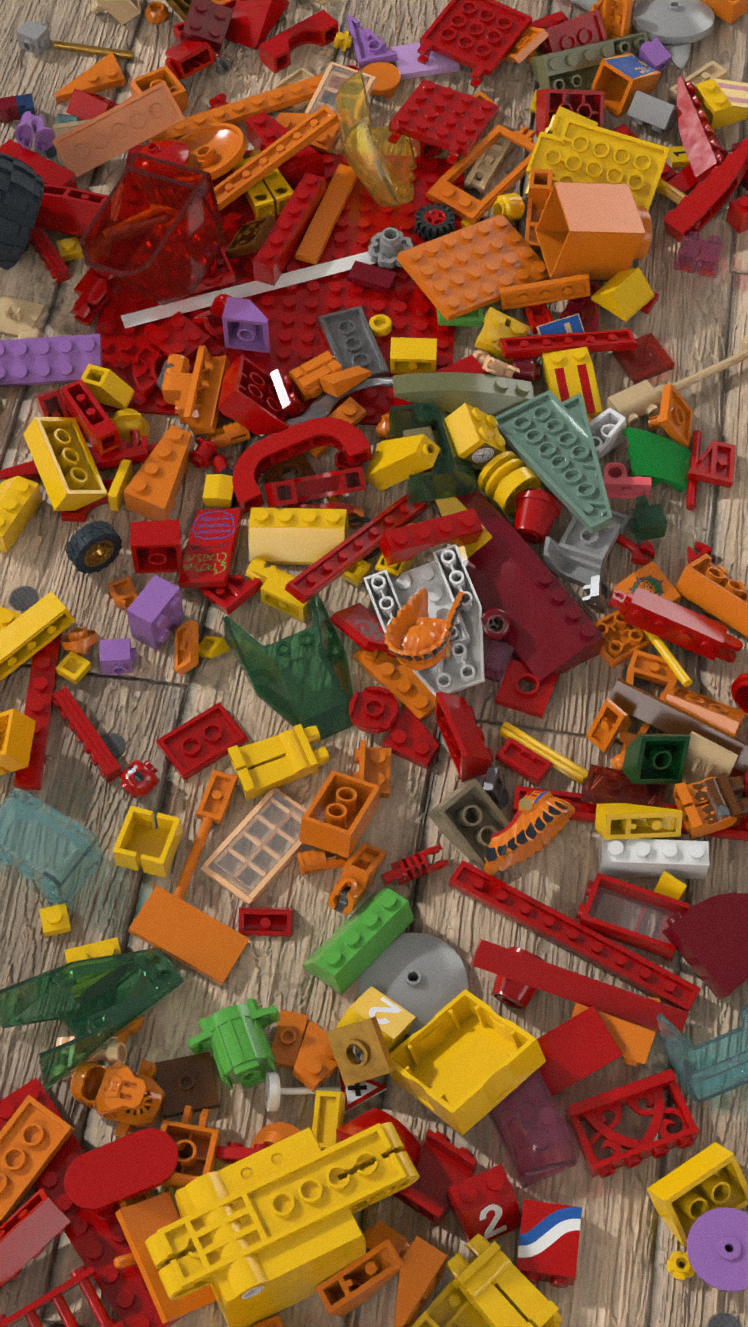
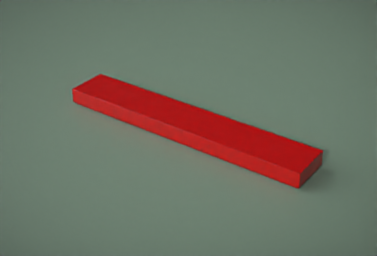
[499,329,637,359]

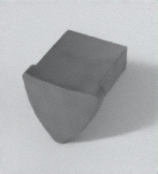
[662,43,691,69]

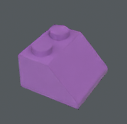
[222,297,270,353]

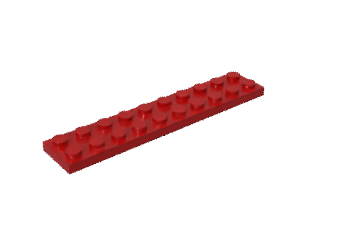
[0,1077,186,1327]

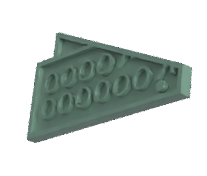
[495,390,613,535]

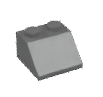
[627,90,678,133]

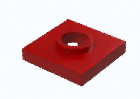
[495,659,559,719]

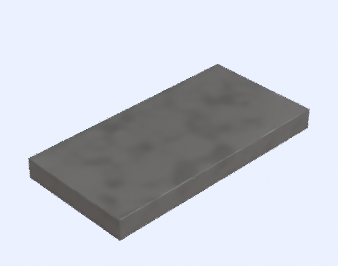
[318,306,389,379]

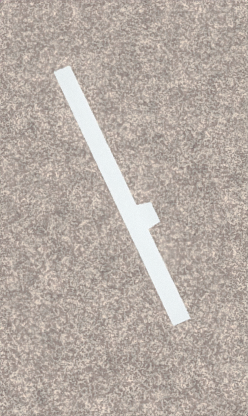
[121,252,378,328]

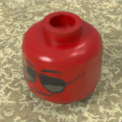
[120,760,159,798]

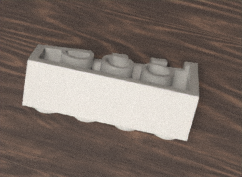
[589,407,627,460]
[599,834,710,879]

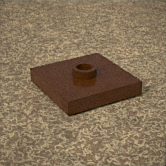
[155,1052,220,1119]

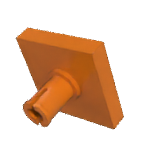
[504,26,549,65]
[648,384,693,448]

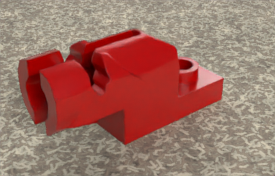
[70,256,115,326]

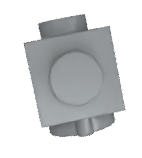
[16,20,51,55]

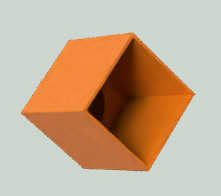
[535,182,652,280]

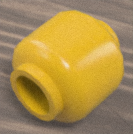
[492,193,525,222]

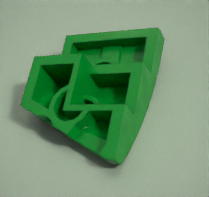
[622,427,691,492]

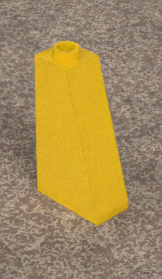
[364,434,441,492]

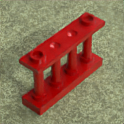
[0,1265,126,1327]

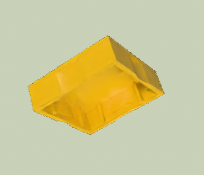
[390,989,546,1136]

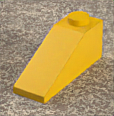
[595,803,683,840]

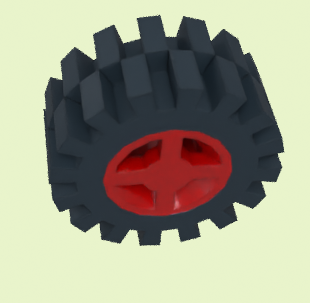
[415,203,455,242]

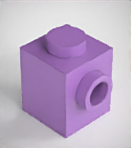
[638,38,672,72]
[100,638,137,675]

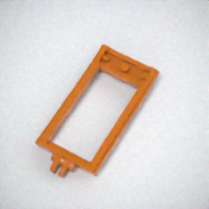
[427,124,536,225]

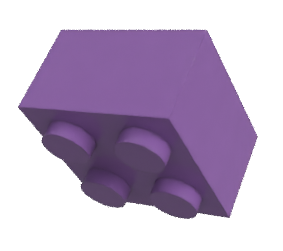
[127,575,184,650]

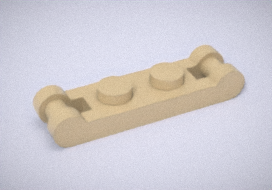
[464,138,514,194]

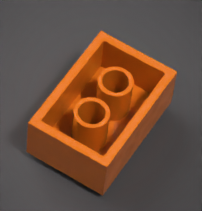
[299,770,381,858]

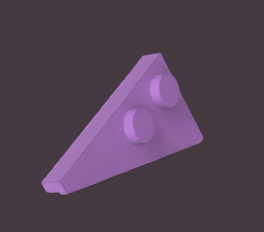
[347,15,398,68]

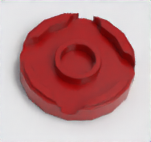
[349,686,399,734]

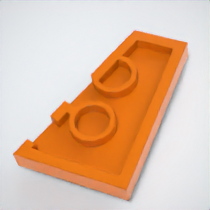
[276,113,346,153]

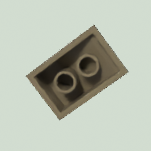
[428,778,510,871]

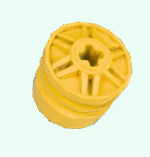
[477,451,541,515]

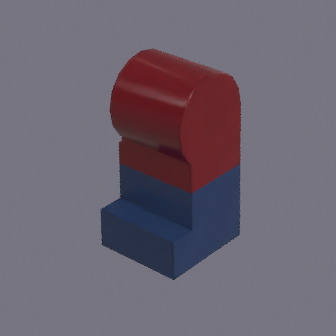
[0,93,35,123]

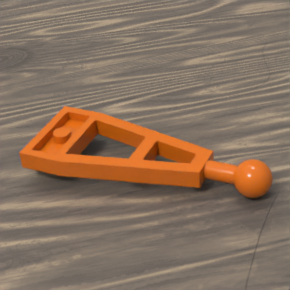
[611,649,683,774]

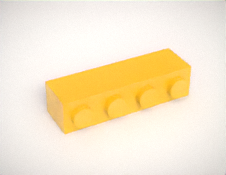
[0,591,76,682]

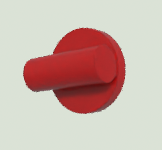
[209,93,229,110]

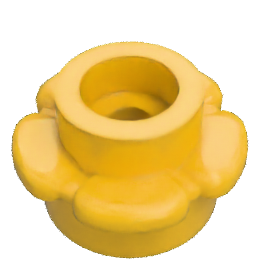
[667,1251,695,1280]

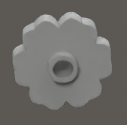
[368,227,413,269]

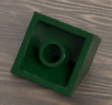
[622,734,691,784]

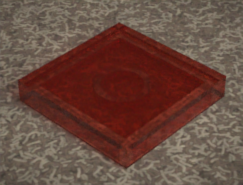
[612,333,675,385]

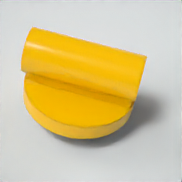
[333,31,352,52]

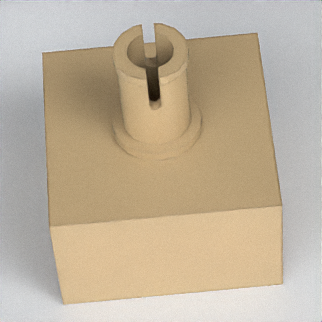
[89,0,141,25]

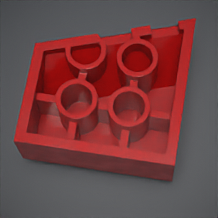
[535,89,605,139]
[218,354,290,435]

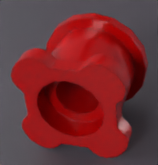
[189,437,220,469]

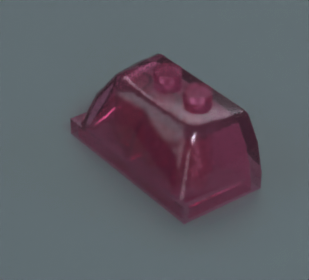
[488,1069,576,1188]

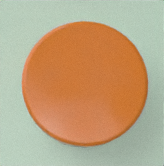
[361,62,401,98]

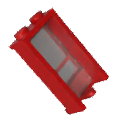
[576,872,690,962]

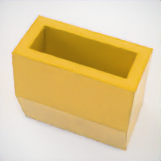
[203,474,233,508]

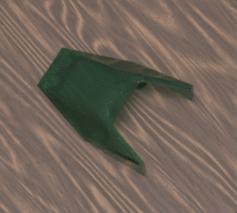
[223,593,354,740]
[0,948,184,1091]

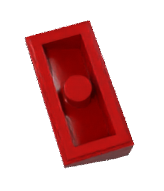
[238,906,294,937]

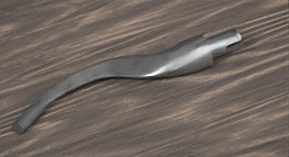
[257,377,393,441]

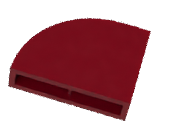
[662,893,748,1000]

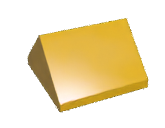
[591,267,654,322]

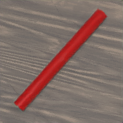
[686,430,702,510]

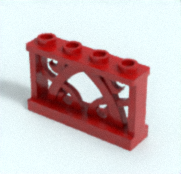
[565,1068,700,1178]

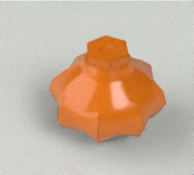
[375,414,404,440]

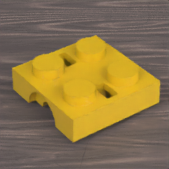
[475,307,530,363]

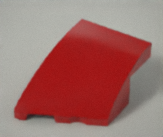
[336,1107,421,1164]

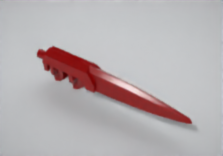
[0,429,158,480]

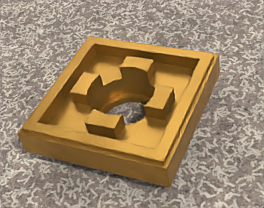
[326,1016,395,1087]

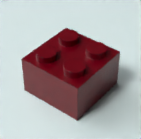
[180,0,233,54]

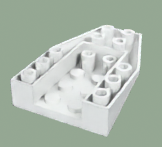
[363,544,485,697]

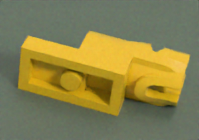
[245,557,309,622]

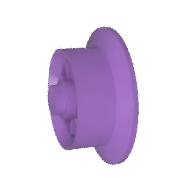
[687,1207,748,1292]

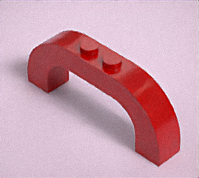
[232,417,372,514]

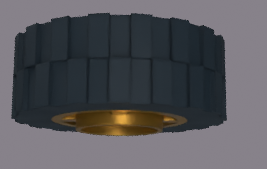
[66,521,122,574]

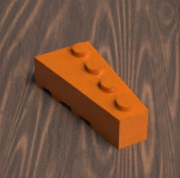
[123,425,194,521]

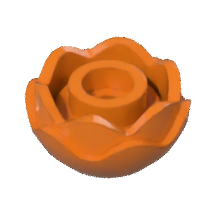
[144,1,170,25]

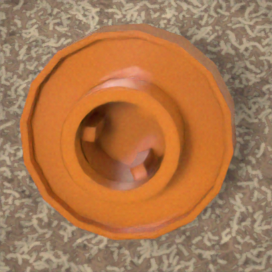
[61,627,99,656]

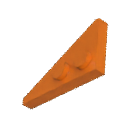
[54,53,126,103]

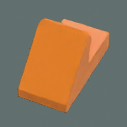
[585,698,631,752]

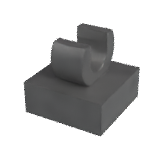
[582,575,611,610]
[476,768,505,804]

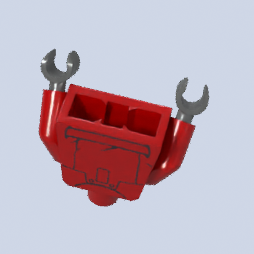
[165,39,229,95]

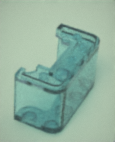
[0,787,103,906]

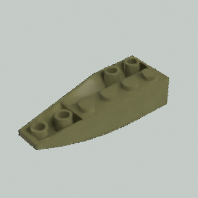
[531,31,648,90]

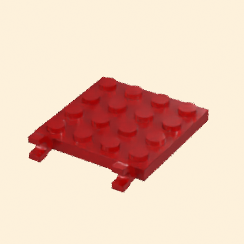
[417,0,532,88]
[388,80,500,165]

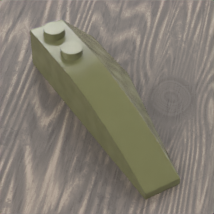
[392,372,534,417]

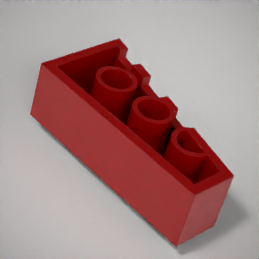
[245,112,325,189]

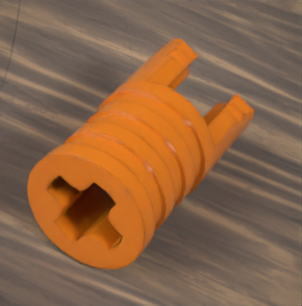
[205,422,250,449]
[297,848,347,876]

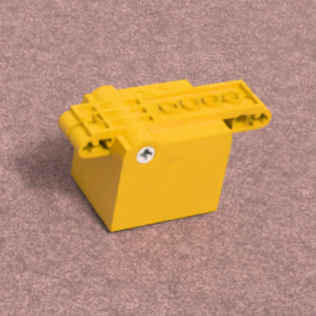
[145,1122,419,1327]

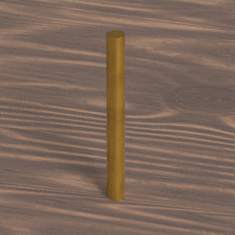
[54,41,134,60]

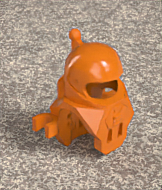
[70,1059,166,1139]

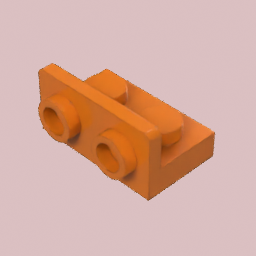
[354,740,392,798]

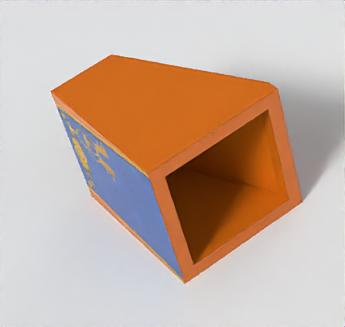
[590,53,661,117]

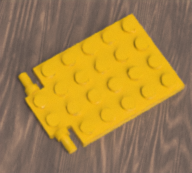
[525,115,670,212]

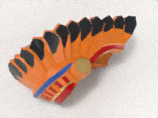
[384,588,465,671]
[483,790,575,876]

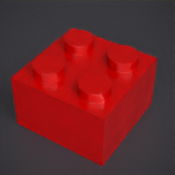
[130,519,184,574]

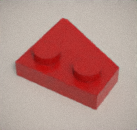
[197,574,263,615]
[382,706,439,769]

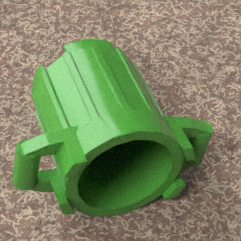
[188,999,281,1090]

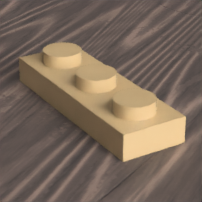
[668,60,728,101]

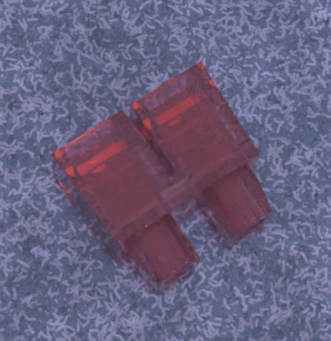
[675,231,723,278]

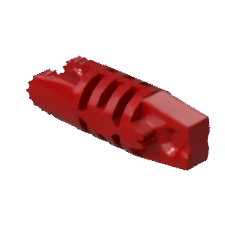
[380,843,449,886]

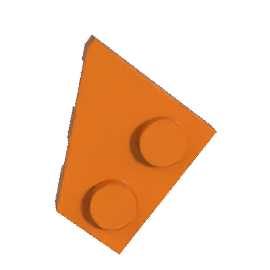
[292,1020,339,1092]

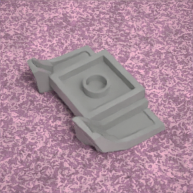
[543,509,631,587]

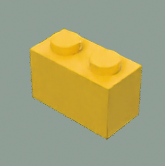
[390,337,437,374]

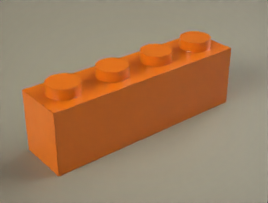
[675,553,748,640]

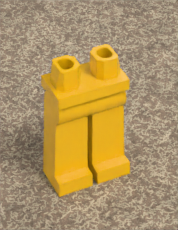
[233,149,293,219]
[228,724,330,801]
[445,1233,559,1327]

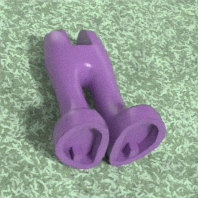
[15,111,55,151]

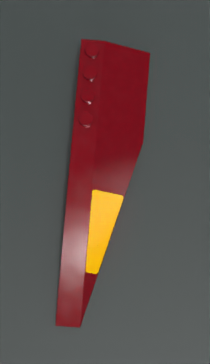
[420,454,605,683]

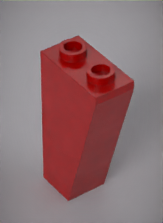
[61,379,121,455]

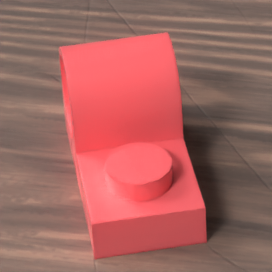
[603,462,652,499]

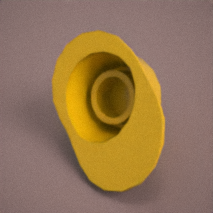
[110,408,150,442]

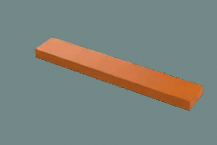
[296,164,360,265]

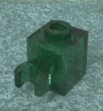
[628,495,668,542]

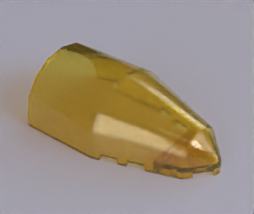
[335,70,416,208]

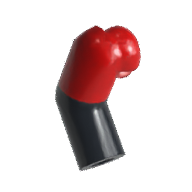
[212,455,234,476]

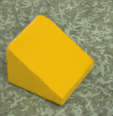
[654,871,687,901]

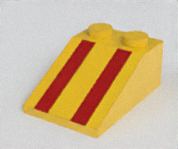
[695,79,748,130]
[541,347,603,417]

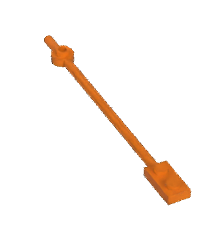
[115,769,238,1045]

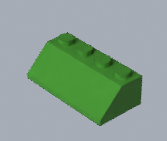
[302,888,415,994]

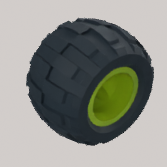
[0,153,44,270]

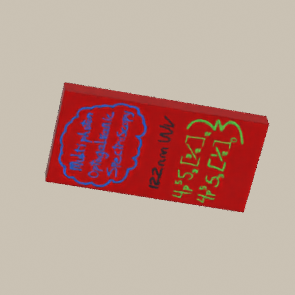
[178,508,243,589]

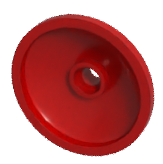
[129,139,190,184]

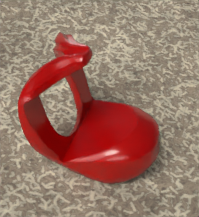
[192,294,232,337]

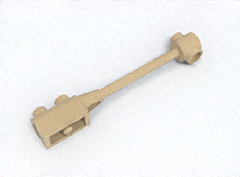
[606,334,748,427]

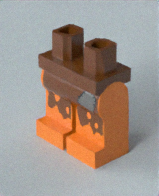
[673,773,748,840]

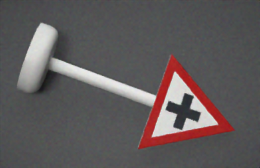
[265,1069,388,1114]

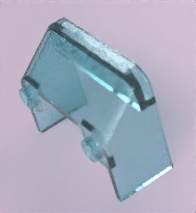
[656,1004,748,1102]

